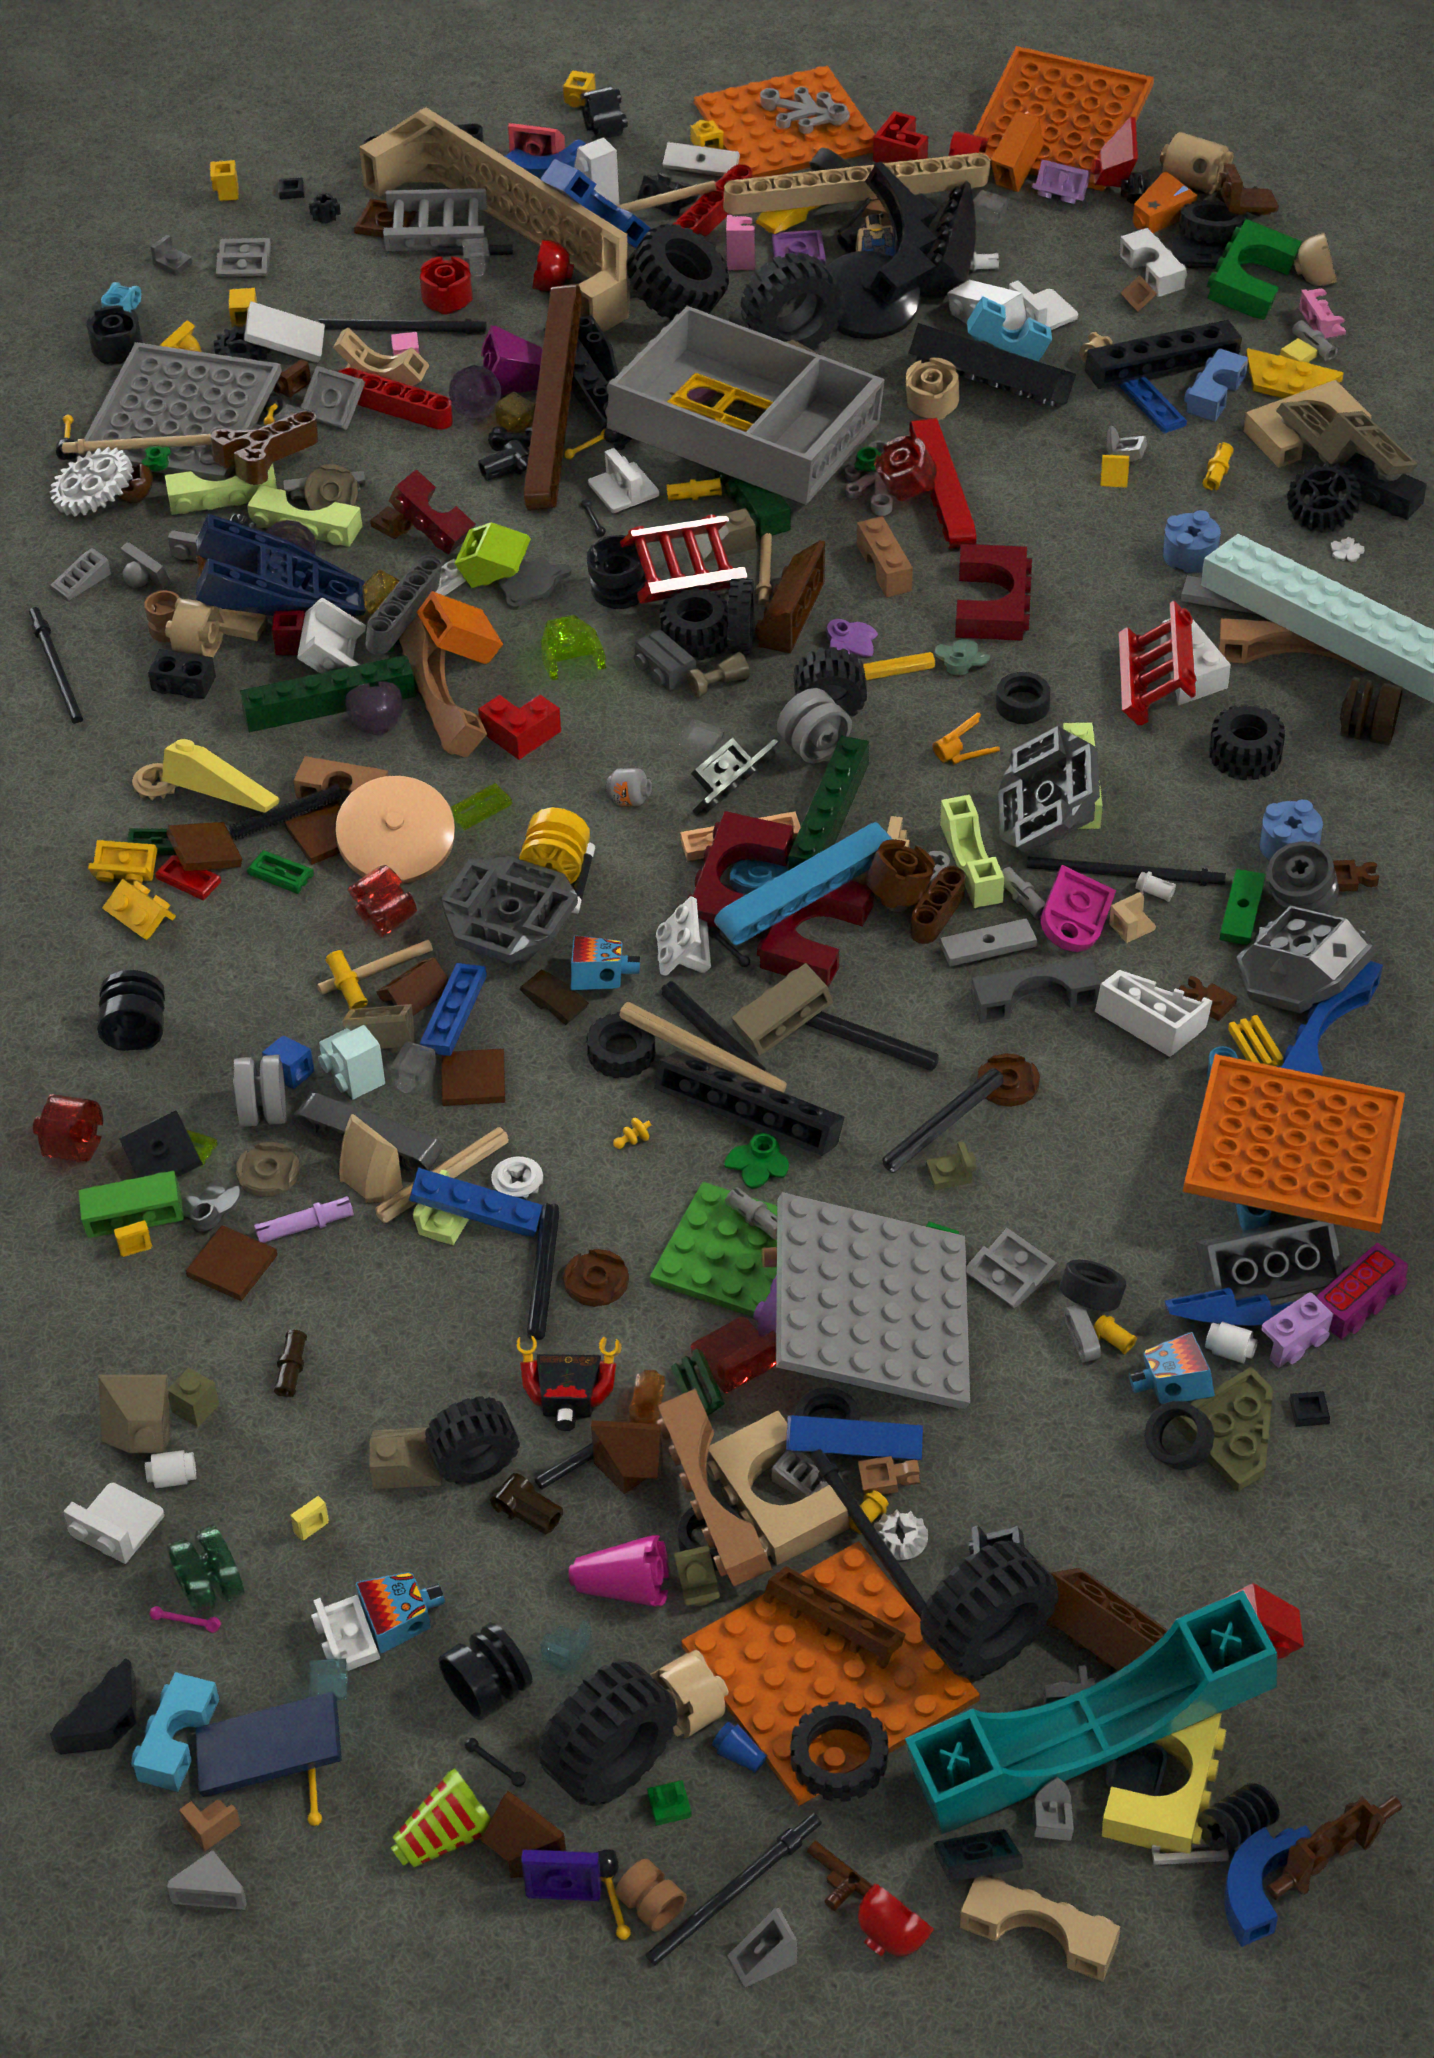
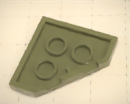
[1171,1366,1273,1492]

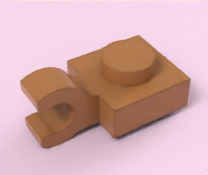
[858,1456,920,1495]

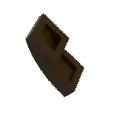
[519,969,589,1025]

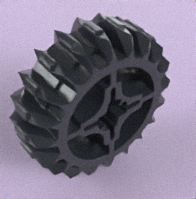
[1287,462,1362,533]

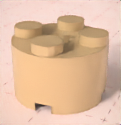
[906,358,959,420]
[165,598,224,657]
[650,1650,728,1738]

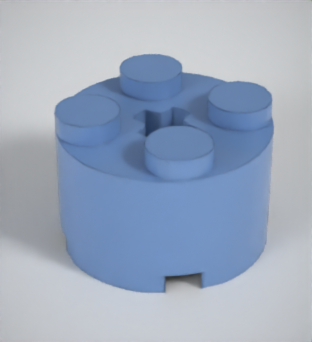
[1163,510,1221,573]
[1260,799,1323,860]

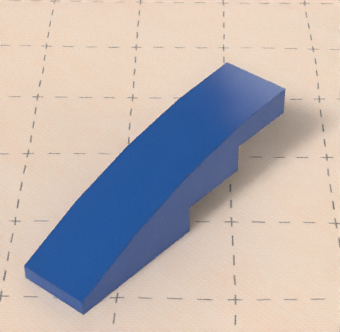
[1164,1288,1295,1325]

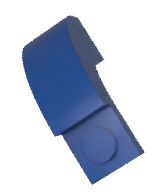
[505,139,586,179]
[1224,1825,1312,1947]

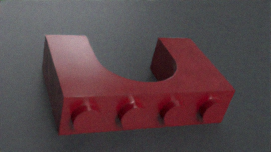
[955,544,1032,641]
[687,811,794,938]
[757,881,874,987]

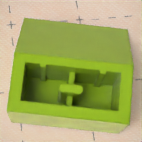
[454,522,531,588]

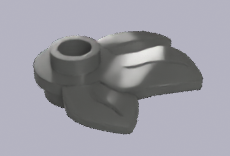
[182,1180,241,1231]

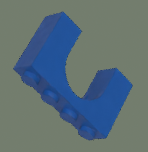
[541,159,651,249]

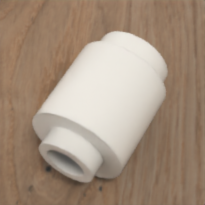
[1205,1322,1258,1363]
[145,1450,197,1489]

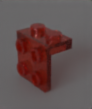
[691,1317,776,1394]

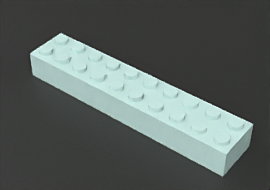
[1201,534,1434,703]

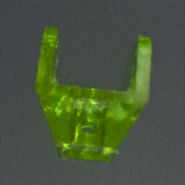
[541,615,607,681]

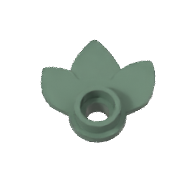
[935,639,991,675]

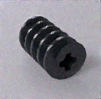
[1198,1783,1280,1851]

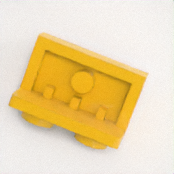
[88,840,158,884]
[102,879,176,940]

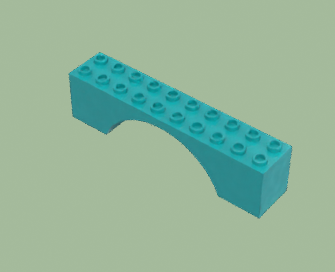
[905,1590,1277,1834]

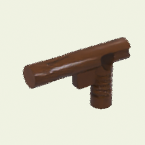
[807,1841,873,1911]

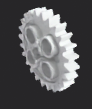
[49,447,134,516]

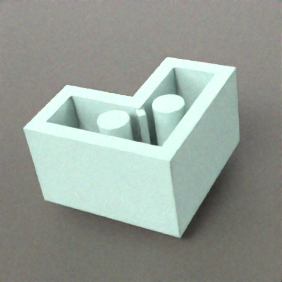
[318,1025,385,1100]

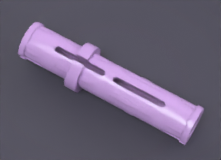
[254,1196,354,1243]

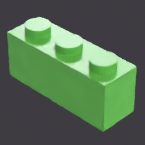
[78,1171,184,1238]

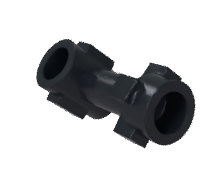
[488,426,532,451]

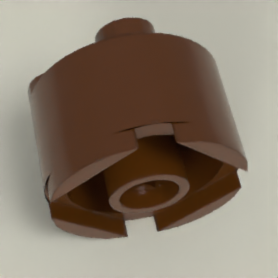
[864,839,935,908]

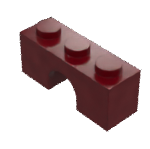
[389,469,476,555]

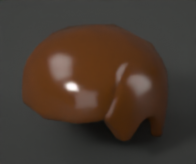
[115,463,153,503]

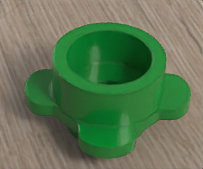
[142,446,171,471]
[854,447,883,472]

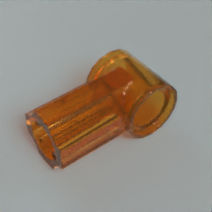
[629,1370,666,1424]

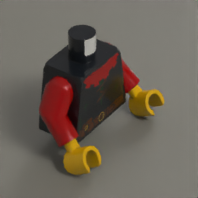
[517,1336,621,1431]

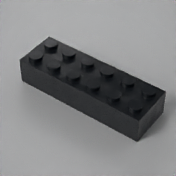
[908,323,1076,407]

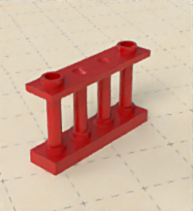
[620,514,747,604]
[1119,601,1197,725]

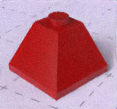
[1091,117,1138,188]

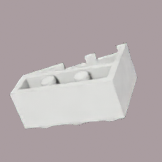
[574,138,619,206]
[947,280,1027,330]
[1161,618,1231,706]
[1095,970,1213,1057]

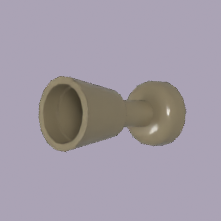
[686,652,750,698]

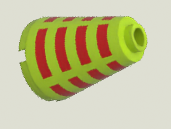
[391,1768,491,1868]

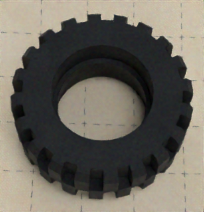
[627,224,729,321]
[740,253,845,351]
[920,1541,1058,1679]
[538,1661,678,1806]

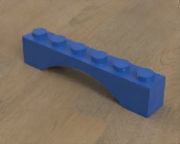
[1276,960,1383,1076]

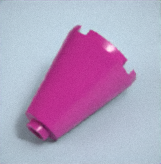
[569,1535,669,1607]

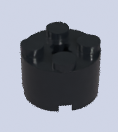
[580,86,628,141]
[87,305,143,364]

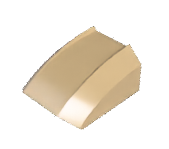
[339,1114,403,1203]

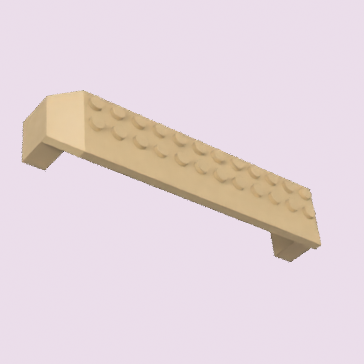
[359,107,630,333]

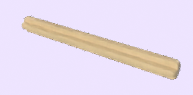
[619,1002,787,1093]

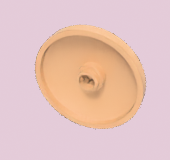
[336,776,455,884]

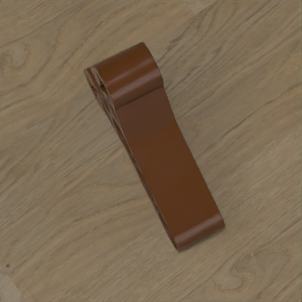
[211,411,318,485]

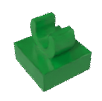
[647,1780,692,1826]

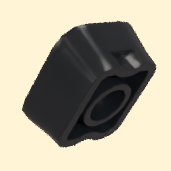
[1105,1743,1167,1796]

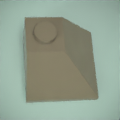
[694,508,756,562]
[343,1004,415,1053]
[99,1375,170,1453]
[370,1427,442,1489]

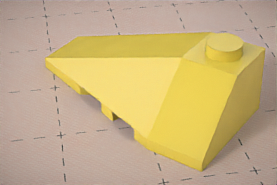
[162,739,279,813]

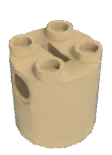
[1160,132,1233,195]

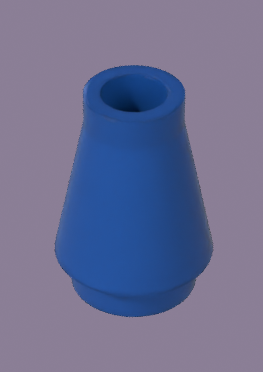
[712,1722,768,1773]

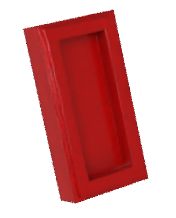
[155,855,221,901]

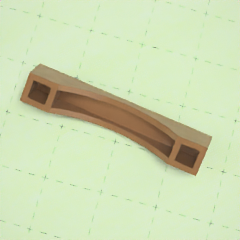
[399,615,487,757]
[1218,618,1371,672]
[657,1389,773,1587]

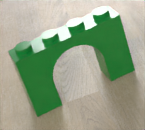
[1206,219,1302,320]

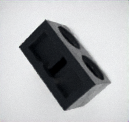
[148,649,216,699]

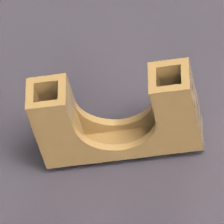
[1244,380,1371,468]
[706,1410,849,1565]

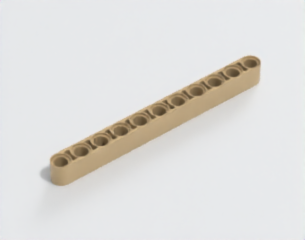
[723,153,990,215]

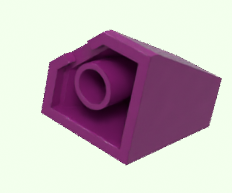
[478,325,543,398]

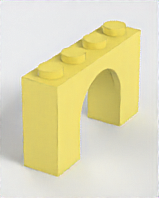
[1102,1713,1226,1854]

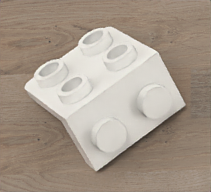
[1009,281,1078,330]
[63,1483,164,1564]

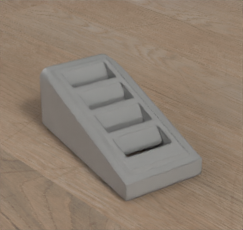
[50,548,111,601]
[772,1451,829,1499]

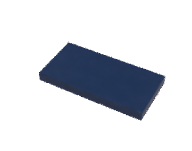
[196,1691,342,1797]

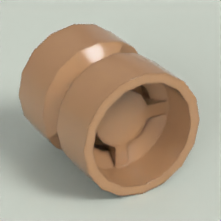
[145,590,180,642]
[615,1859,687,1932]

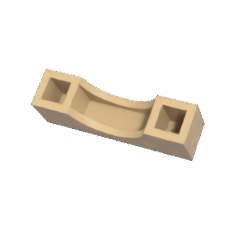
[960,1876,1120,1982]

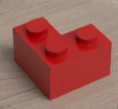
[873,111,928,163]
[478,694,561,760]
[1225,1583,1304,1659]

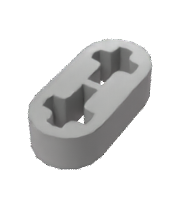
[1064,1304,1101,1362]

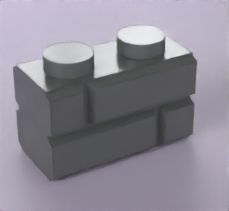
[634,629,696,691]

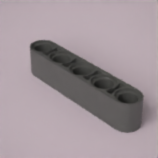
[365,555,442,654]
[292,1093,443,1172]

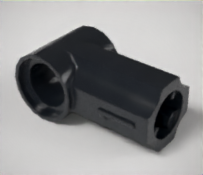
[478,440,529,481]

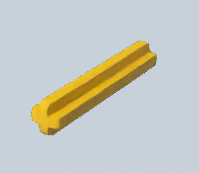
[863,652,935,680]

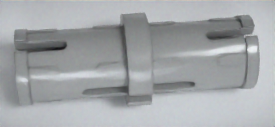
[1292,320,1338,361]
[1002,867,1046,920]
[725,1187,777,1240]

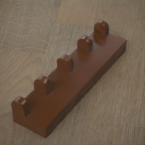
[763,1566,906,1669]

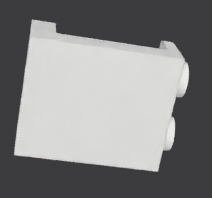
[297,598,366,673]

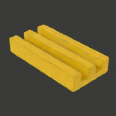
[1228,1015,1284,1066]

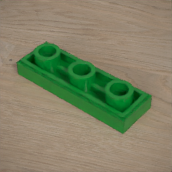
[1219,869,1266,945]

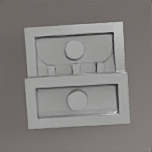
[216,238,271,277]
[966,1228,1058,1308]

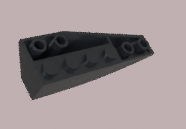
[919,181,976,296]
[544,315,619,427]

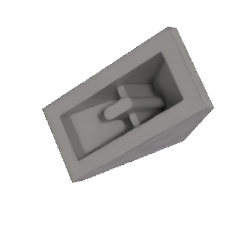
[167,1850,247,1910]
[727,1908,797,1987]

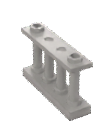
[383,188,487,251]

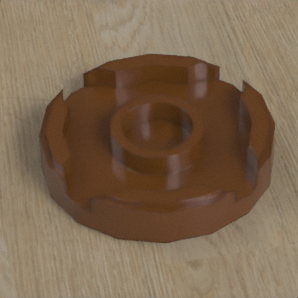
[977,1053,1040,1107]
[563,1249,629,1307]

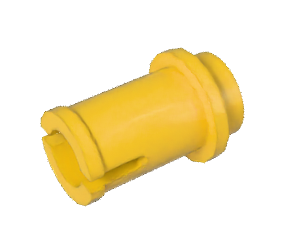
[1093,1315,1137,1354]
[848,1491,889,1535]

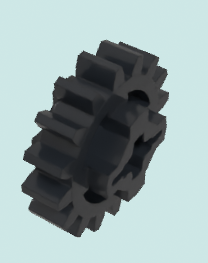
[214,324,271,361]

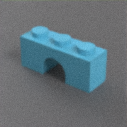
[967,296,1052,362]
[131,1672,219,1792]

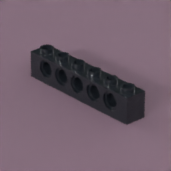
[1085,320,1242,389]
[654,1051,845,1156]

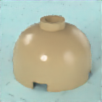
[1294,232,1337,286]

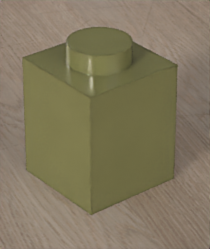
[168,1367,220,1427]

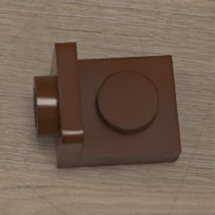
[273,359,311,398]
[370,506,413,539]

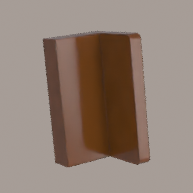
[376,957,448,1016]

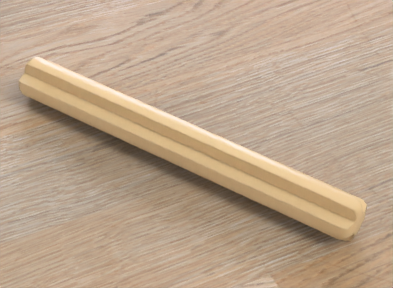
[375,1127,508,1223]

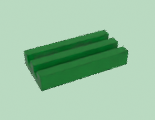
[247,850,314,894]

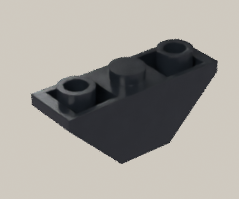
[50,1658,137,1755]

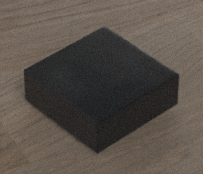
[279,177,304,200]
[1289,1391,1330,1427]

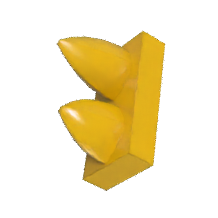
[160,320,202,352]

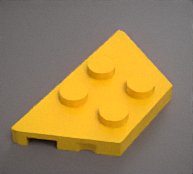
[1246,348,1344,399]

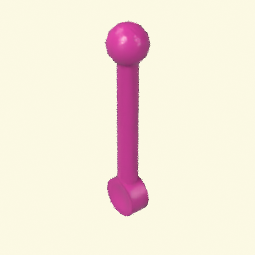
[149,1606,221,1633]

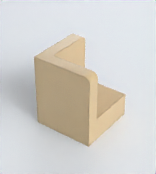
[1109,892,1156,943]

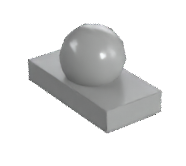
[120,542,171,589]

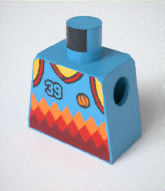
[571,935,640,990]
[1129,1332,1215,1404]
[356,1572,445,1654]

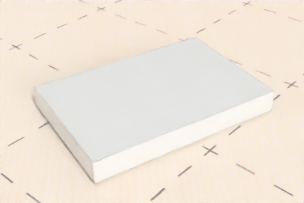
[244,302,325,362]

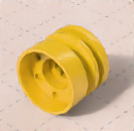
[519,807,590,884]

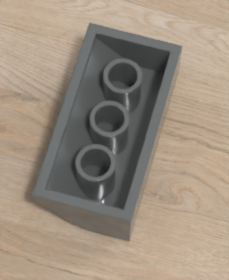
[1196,1218,1343,1300]

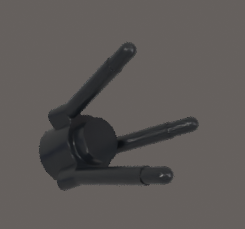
[837,197,884,252]

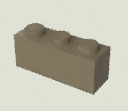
[731,963,833,1055]

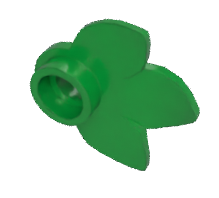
[725,1133,789,1189]

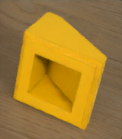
[1100,455,1129,487]

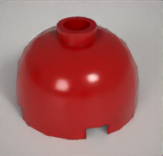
[532,239,574,292]
[857,1883,934,1957]

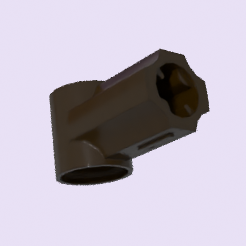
[490,1473,563,1535]

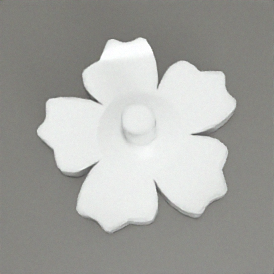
[1331,537,1364,562]

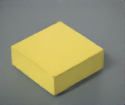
[1280,338,1318,362]
[291,1496,329,1540]

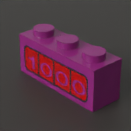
[1316,1242,1409,1340]

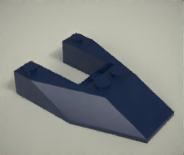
[196,513,366,616]

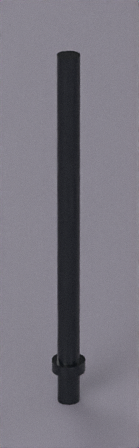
[318,318,487,334]
[1027,856,1226,886]
[810,1449,927,1619]

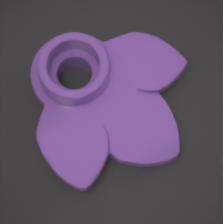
[826,619,878,658]

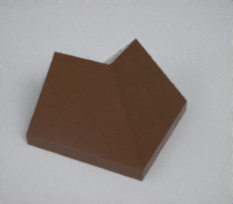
[591,1420,663,1494]
[481,1791,566,1878]

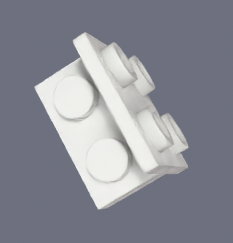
[588,448,659,513]
[656,896,711,976]

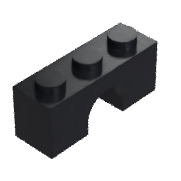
[1341,453,1427,520]

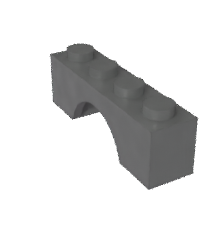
[971,957,1101,1024]

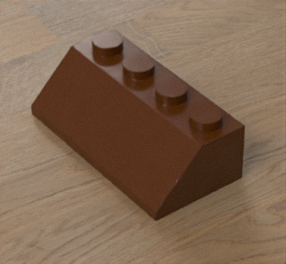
[755,540,825,654]
[1046,1568,1168,1671]

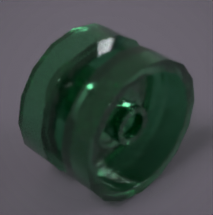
[167,1524,244,1616]

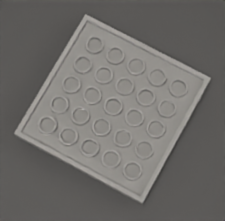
[77,342,282,481]
[776,1192,970,1409]

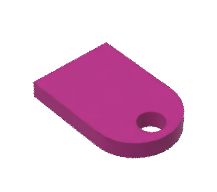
[1041,865,1116,952]

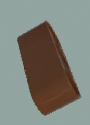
[911,866,966,944]

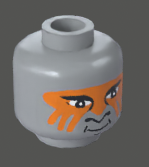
[606,768,652,806]

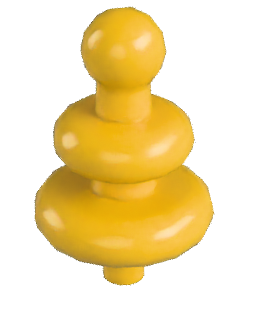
[613,1117,652,1149]

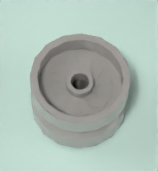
[777,688,852,764]
[233,1054,286,1127]

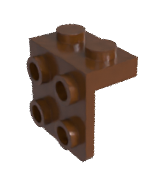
[1218,164,1279,215]

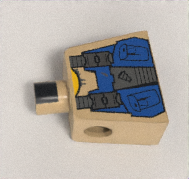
[856,214,895,257]

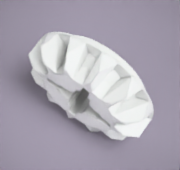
[491,1156,543,1200]
[874,1509,928,1561]

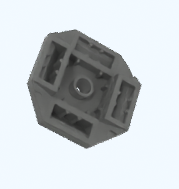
[998,726,1101,852]
[441,856,578,964]
[1237,906,1375,1013]

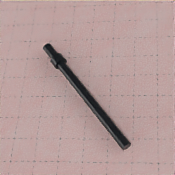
[29,607,83,724]
[645,1813,822,1966]

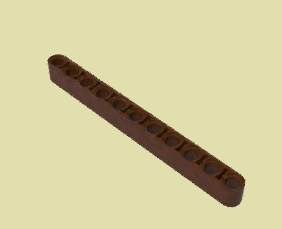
[524,284,582,511]

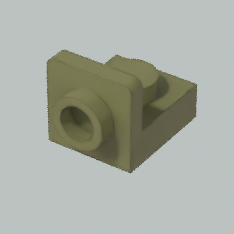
[926,1141,977,1190]
[674,1545,720,1606]

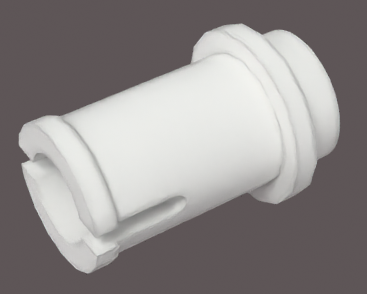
[969,252,999,272]
[1135,871,1176,902]

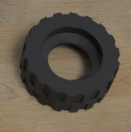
[586,1012,656,1079]

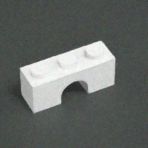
[1120,228,1187,297]

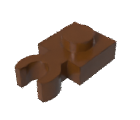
[1333,860,1379,892]
[1179,976,1237,1021]

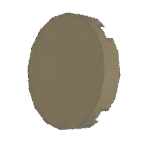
[304,464,358,511]
[236,1142,300,1197]

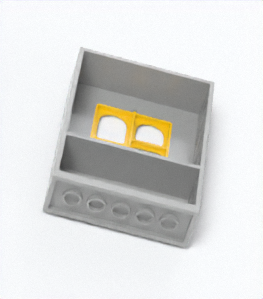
[605,306,885,505]

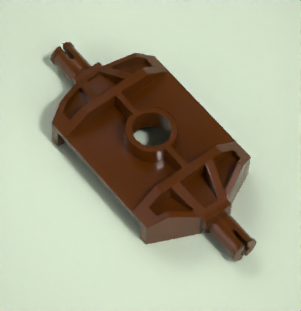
[1266,1796,1402,1900]

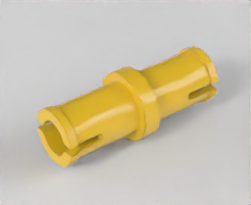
[1202,442,1234,491]
[666,478,722,502]
[325,950,368,1009]

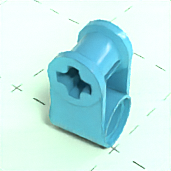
[101,282,141,312]

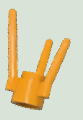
[932,713,1000,765]

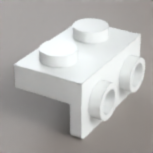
[311,1595,381,1674]

